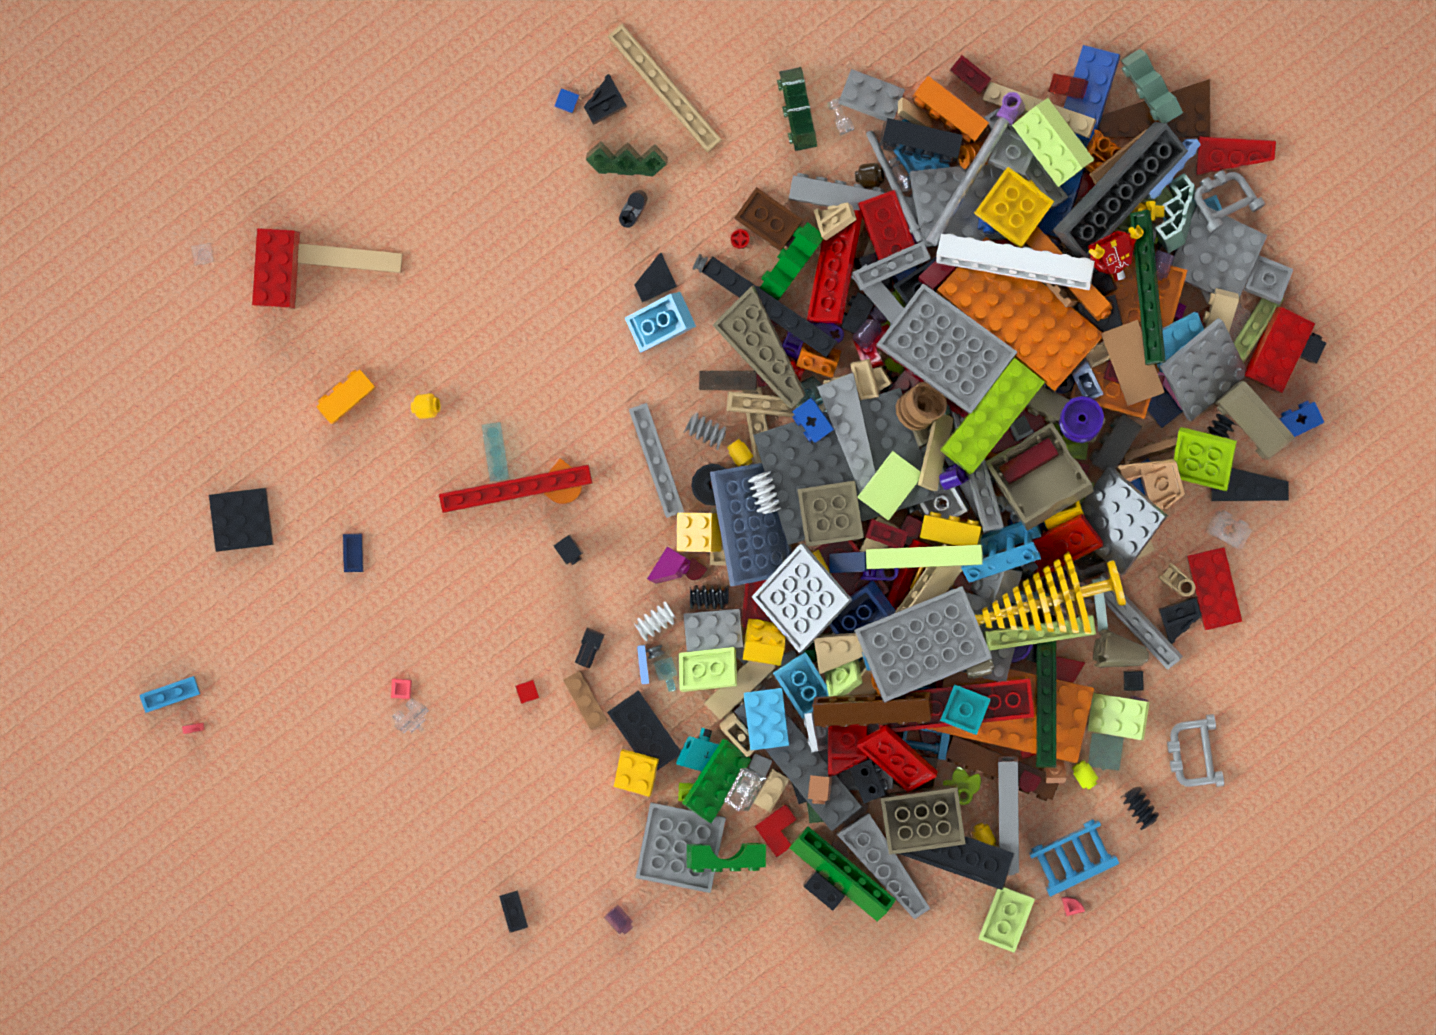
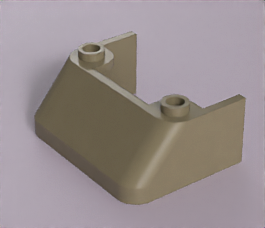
[1214,381,1295,460]

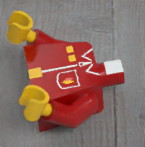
[1088,225,1144,281]

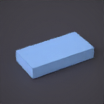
[637,645,649,684]

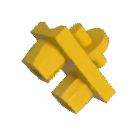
[1131,201,1164,221]

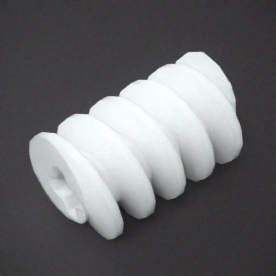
[748,471,781,514]
[634,602,676,641]

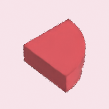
[182,722,205,734]
[1061,897,1085,916]

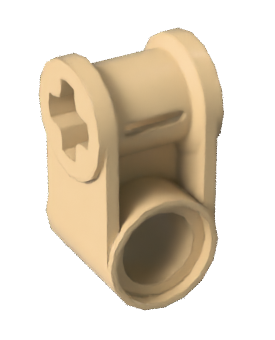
[1158,563,1195,596]

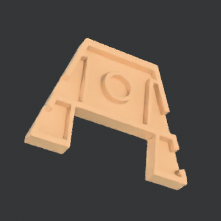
[1117,459,1185,510]

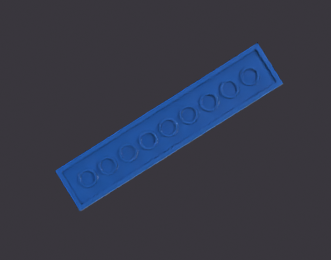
[1037,45,1120,238]

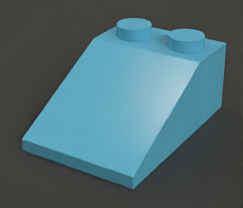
[625,292,696,353]
[773,652,829,719]

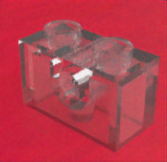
[1205,510,1252,550]
[724,768,766,811]

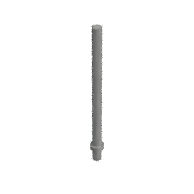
[866,130,924,243]

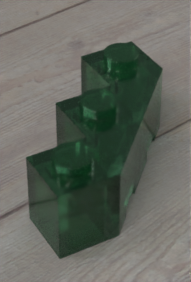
[777,67,818,151]
[586,141,668,177]

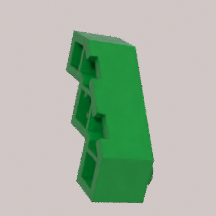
[759,222,824,300]

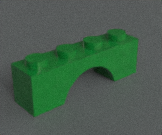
[687,843,766,872]

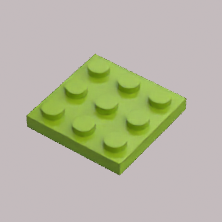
[1174,427,1237,491]

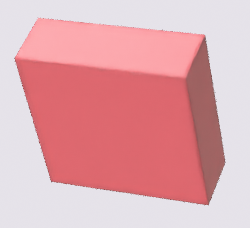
[391,679,412,699]

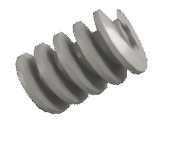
[684,412,726,450]

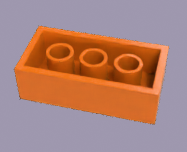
[912,76,989,144]

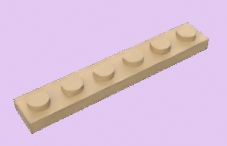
[983,82,1096,138]

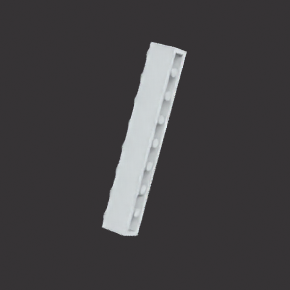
[937,234,1095,290]

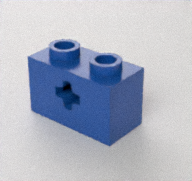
[792,398,834,443]
[1278,400,1325,437]

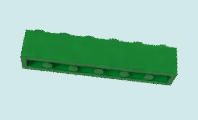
[789,826,896,922]

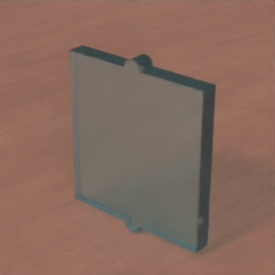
[1088,733,1124,771]

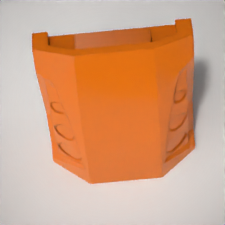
[1085,129,1122,172]

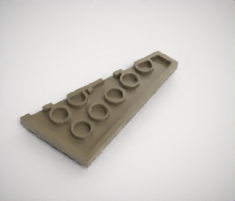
[712,285,806,409]

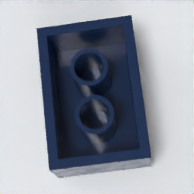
[829,580,896,634]

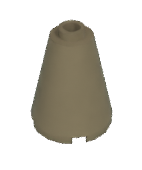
[1093,629,1149,668]

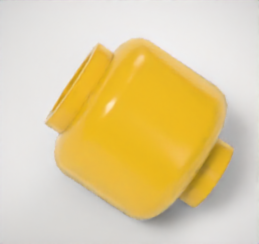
[411,393,441,419]

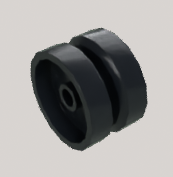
[691,464,726,506]

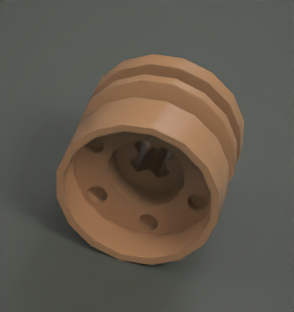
[896,381,947,431]

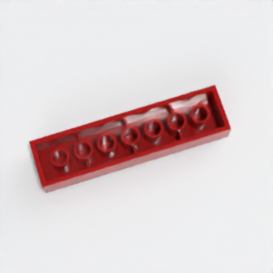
[879,678,1034,732]

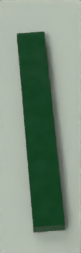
[1130,209,1166,366]
[1036,615,1056,768]

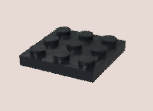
[209,488,274,552]

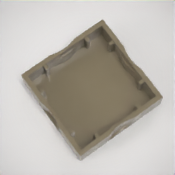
[985,423,1094,531]

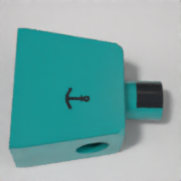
[676,728,719,772]

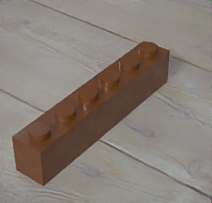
[812,692,932,728]
[946,735,1059,802]

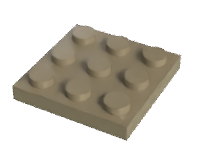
[797,481,864,547]

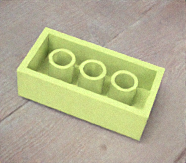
[1012,98,1094,187]

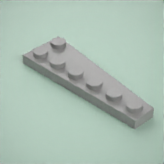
[817,373,876,493]
[837,813,930,919]

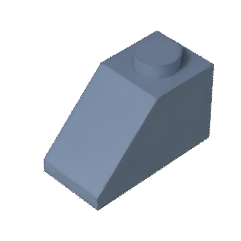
[1072,357,1103,399]

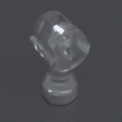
[827,97,855,136]
[887,156,912,192]

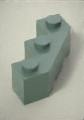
[1121,49,1183,123]
[1155,173,1196,253]

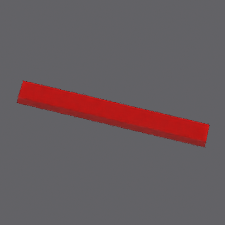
[439,465,593,513]

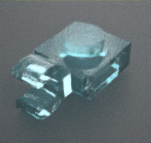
[654,657,678,692]

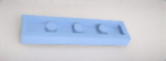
[1144,139,1201,199]

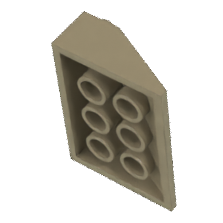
[881,784,966,855]

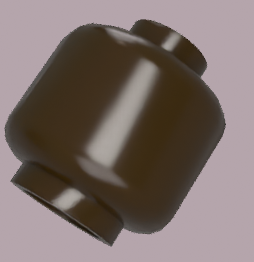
[855,163,884,189]

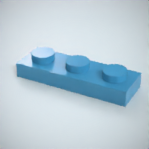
[139,676,201,713]

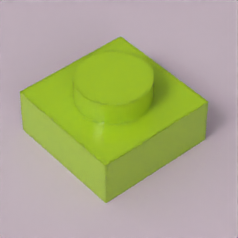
[678,783,694,801]

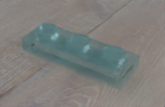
[482,422,509,482]

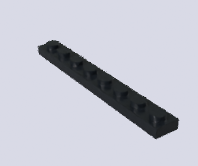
[702,256,838,358]

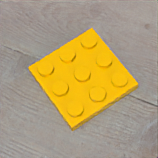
[974,167,1054,248]

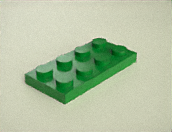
[682,739,752,824]

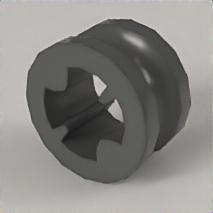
[692,254,708,273]
[646,645,665,659]

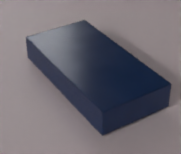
[343,534,364,572]
[829,552,868,573]

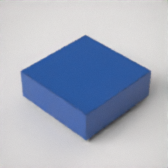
[554,88,579,114]

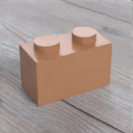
[808,775,832,804]

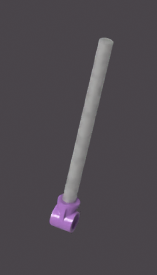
[926,92,1025,246]

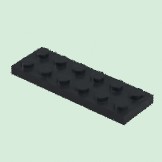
[899,836,1015,890]

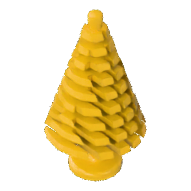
[975,552,1126,634]

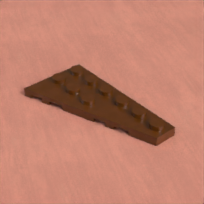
[1098,79,1210,138]

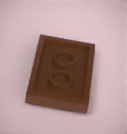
[734,187,803,252]

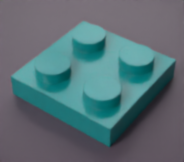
[940,684,991,735]

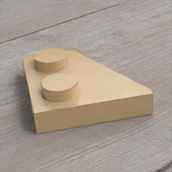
[814,202,856,240]

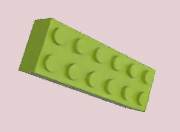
[940,358,1045,474]

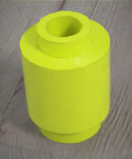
[1072,760,1099,790]

